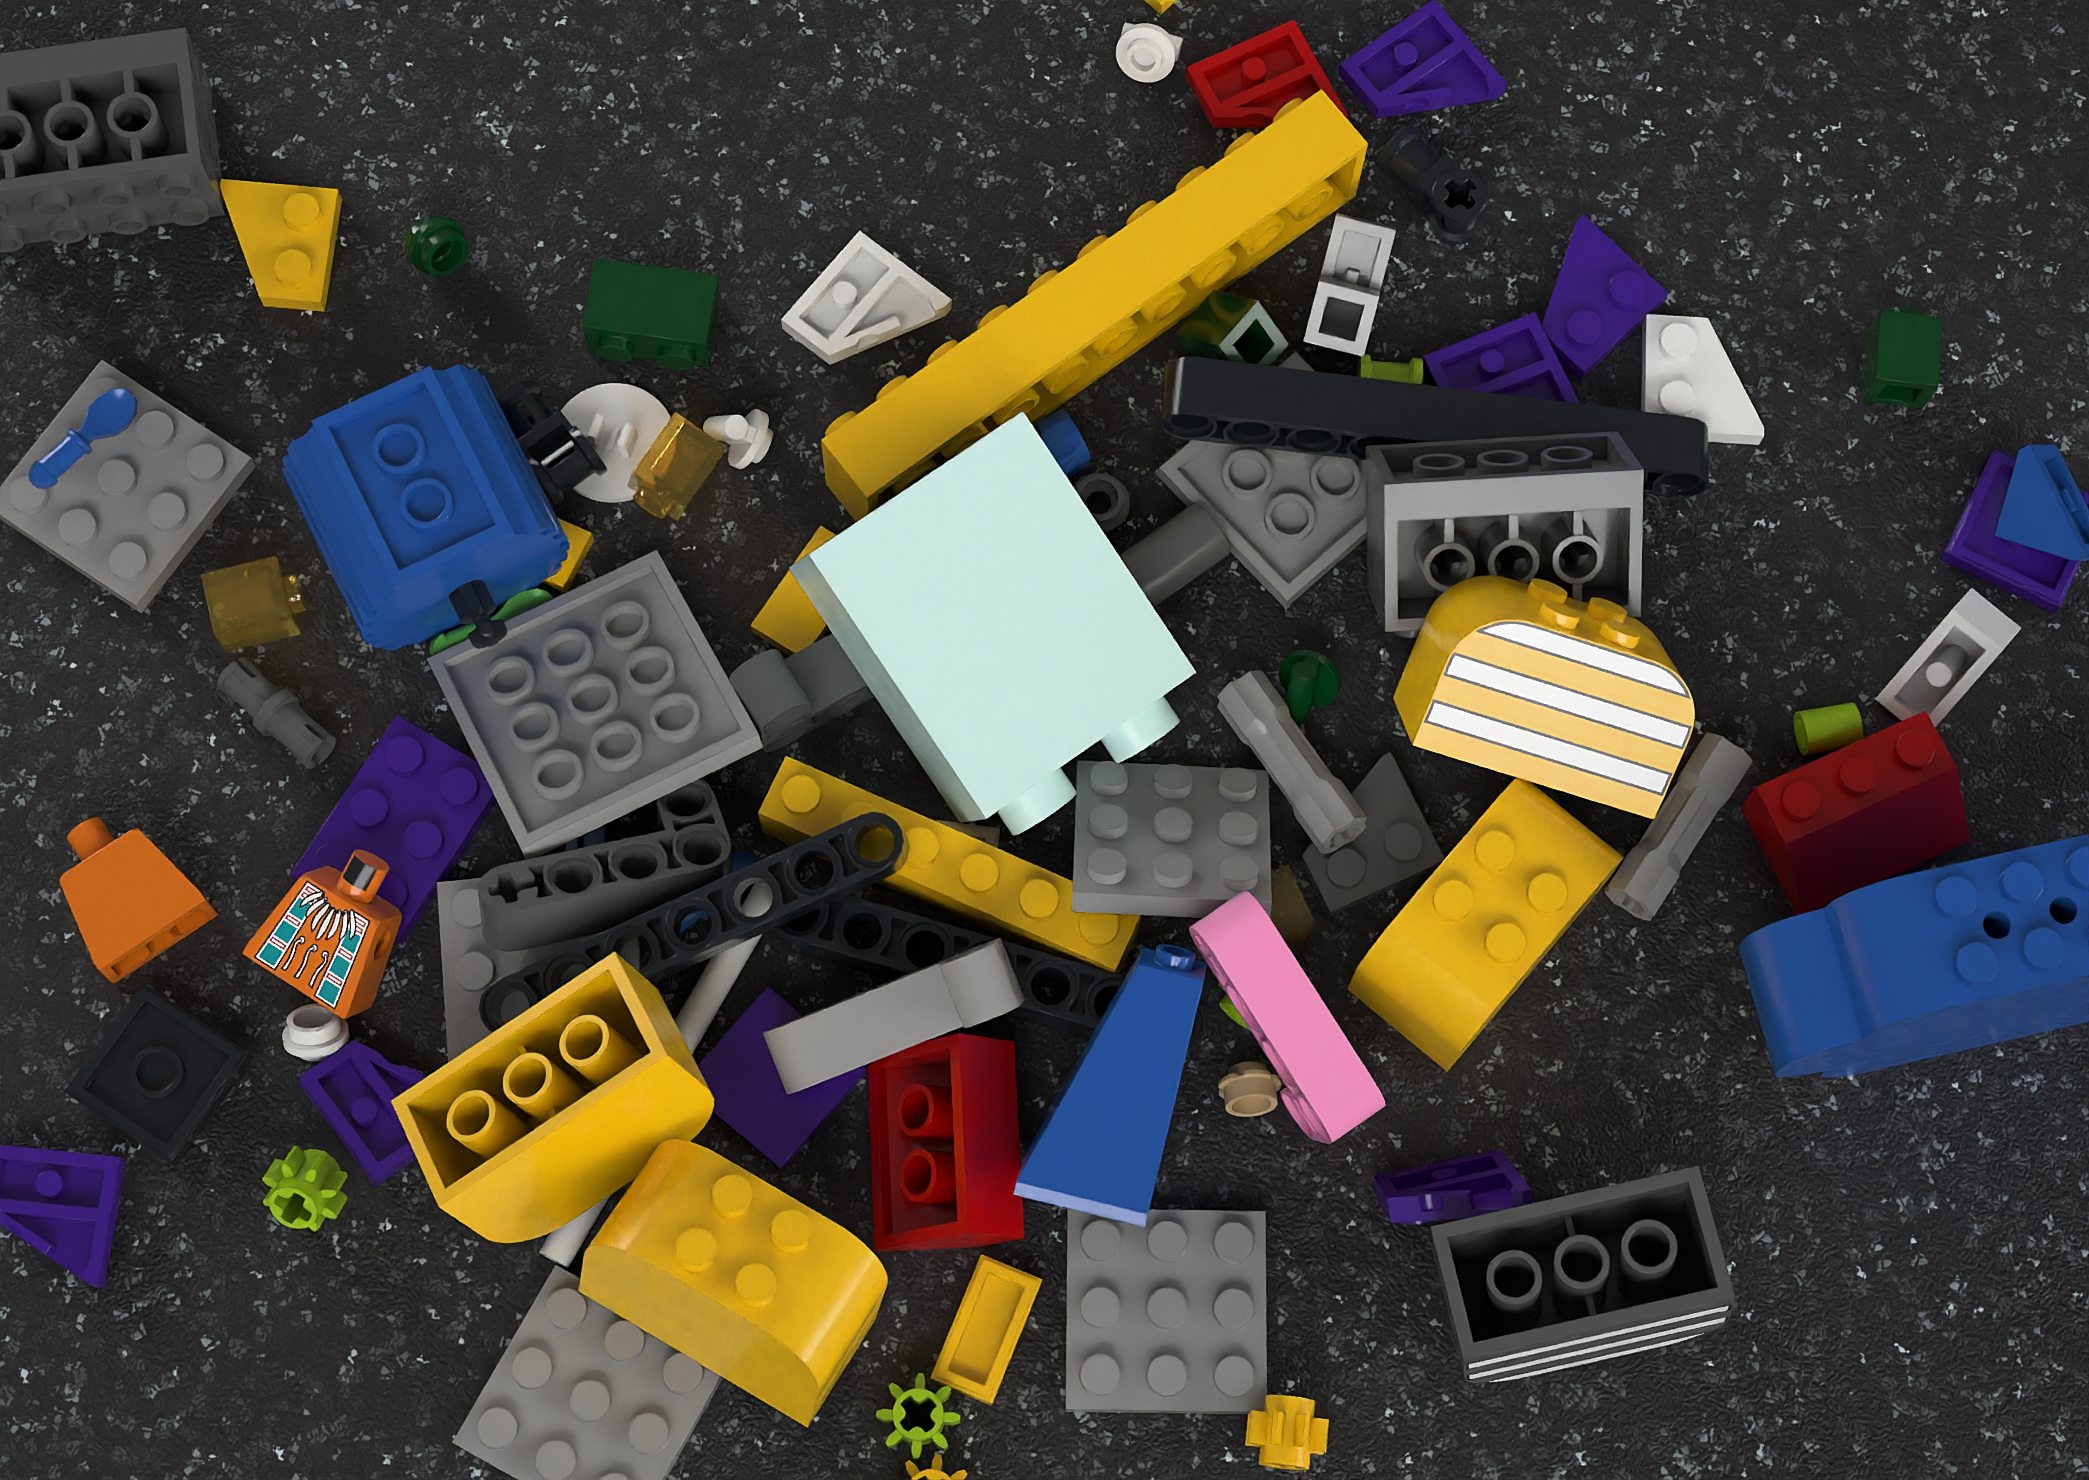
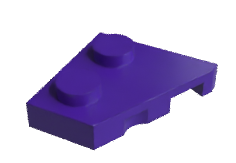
[298,1040,427,1187]

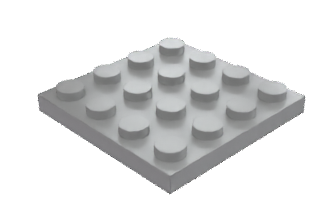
[427,550,763,860]

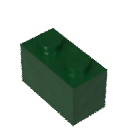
[582,258,722,370]

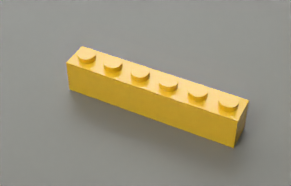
[758,756,1141,974]

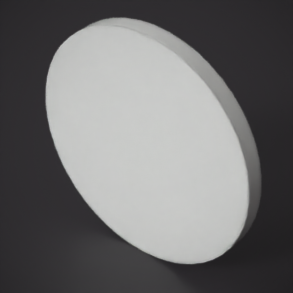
[561,383,676,503]

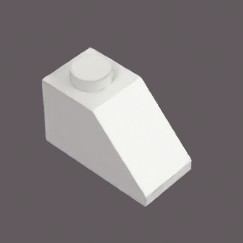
[1876,588,2021,727]

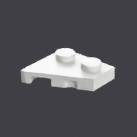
[781,231,952,365]
[1641,314,1764,445]

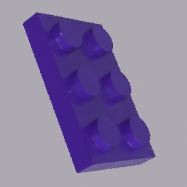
[290,715,497,945]

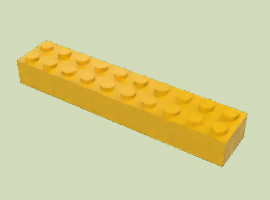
[821,89,1368,522]

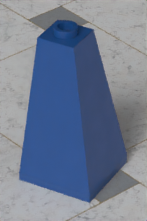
[1013,944,1207,1227]

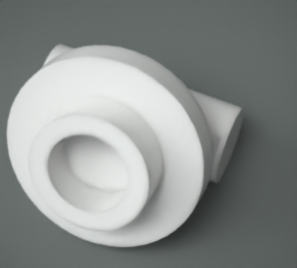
[1116,22,1183,83]
[703,409,773,469]

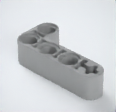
[763,938,1025,1094]

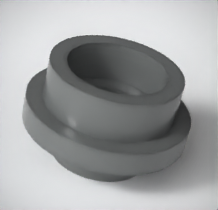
[1073,473,1130,534]

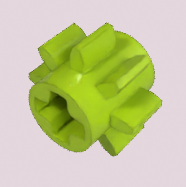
[262,1146,348,1232]
[876,1373,961,1461]

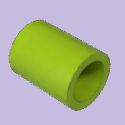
[1794,702,1863,755]

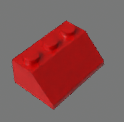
[1740,711,1970,915]
[867,1033,1024,1252]

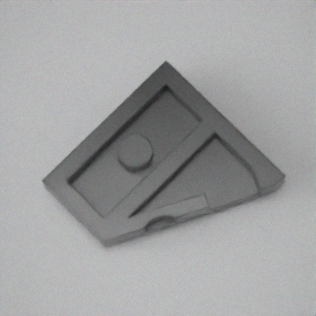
[1300,752,1445,918]

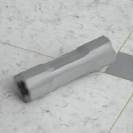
[1217,670,1368,854]
[1604,733,1753,921]

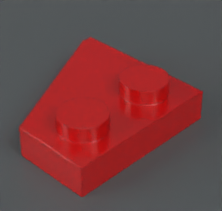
[1185,20,1348,128]

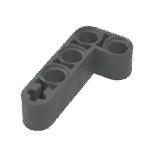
[729,633,875,752]
[478,778,732,952]

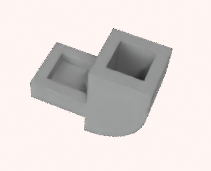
[1303,213,1397,357]

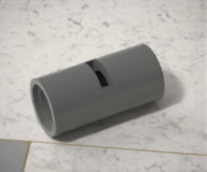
[1119,503,1230,608]

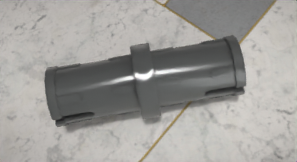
[217,657,336,769]

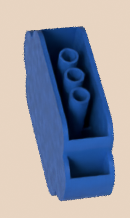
[1738,834,2089,1078]

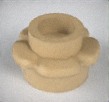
[1218,1061,1282,1117]

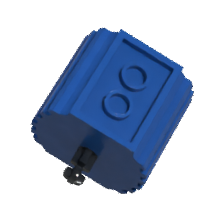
[282,365,569,651]

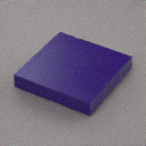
[1940,449,2089,614]
[698,986,867,1172]

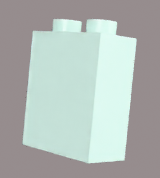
[789,411,1196,836]

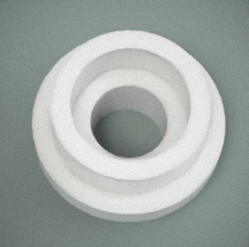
[282,1003,349,1061]

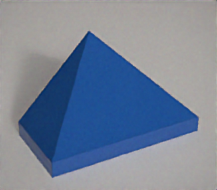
[1995,444,2089,561]

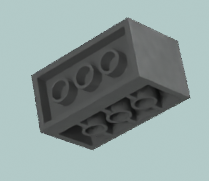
[0,27,226,253]
[1366,431,1644,638]

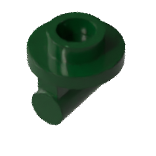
[1279,649,1341,725]

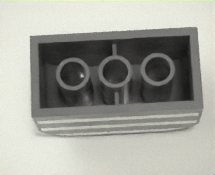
[1431,1166,1735,1384]

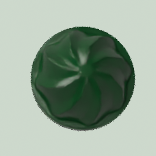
[404,213,468,277]

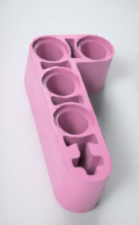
[1189,890,1386,1144]

